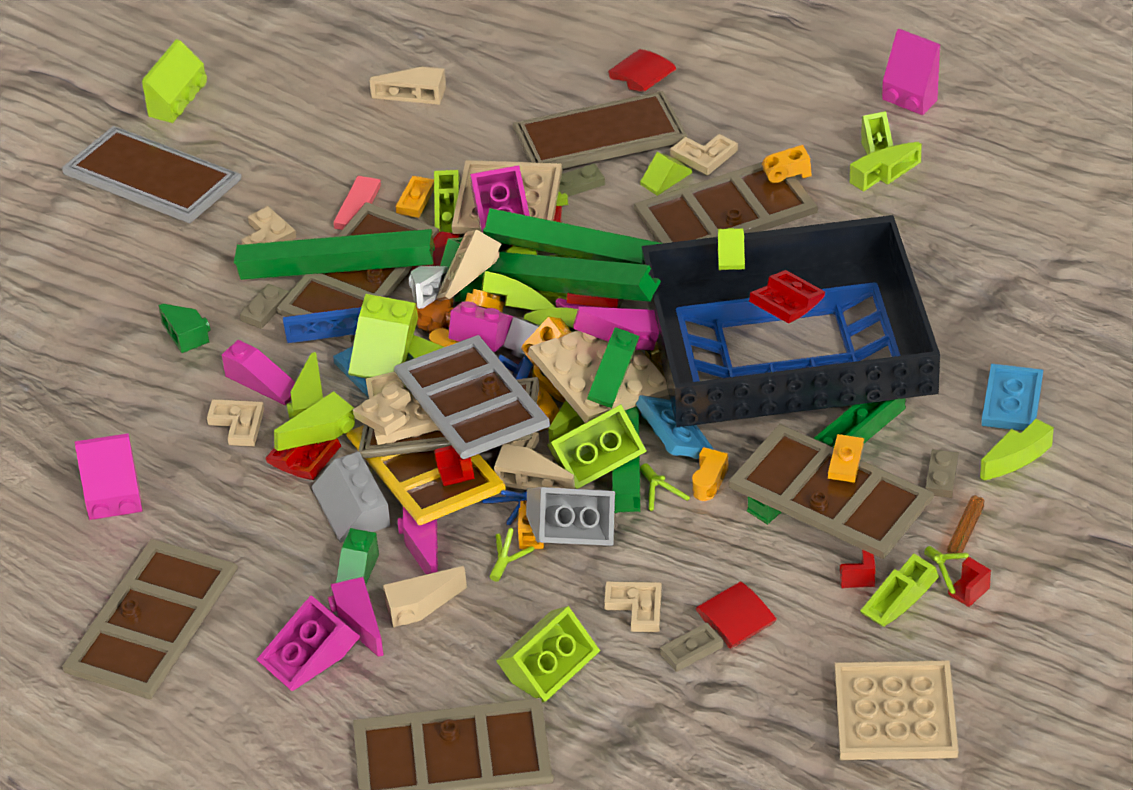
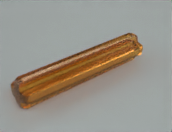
[946,495,985,560]

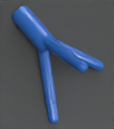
[482,490,527,525]

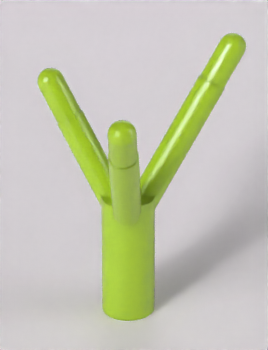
[640,463,690,511]
[489,528,534,582]
[924,546,969,594]

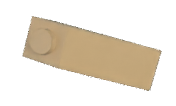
[370,67,446,104]
[435,230,501,301]
[494,444,575,490]
[383,566,467,627]

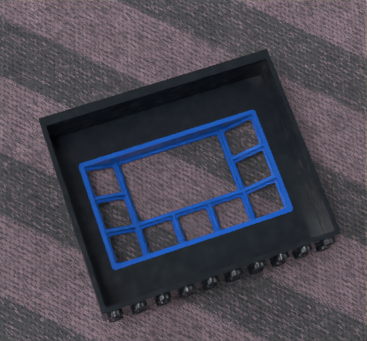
[642,215,940,428]

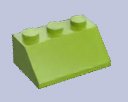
[142,39,207,123]
[547,404,647,489]
[496,606,600,703]

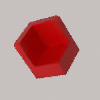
[434,445,475,486]
[840,549,876,588]
[948,557,991,607]

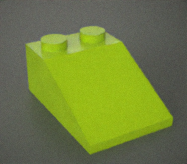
[348,294,418,379]

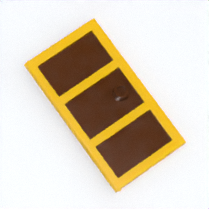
[346,425,506,525]

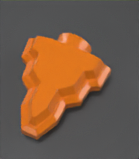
[416,298,454,334]

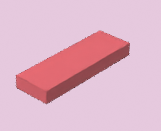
[333,176,381,230]

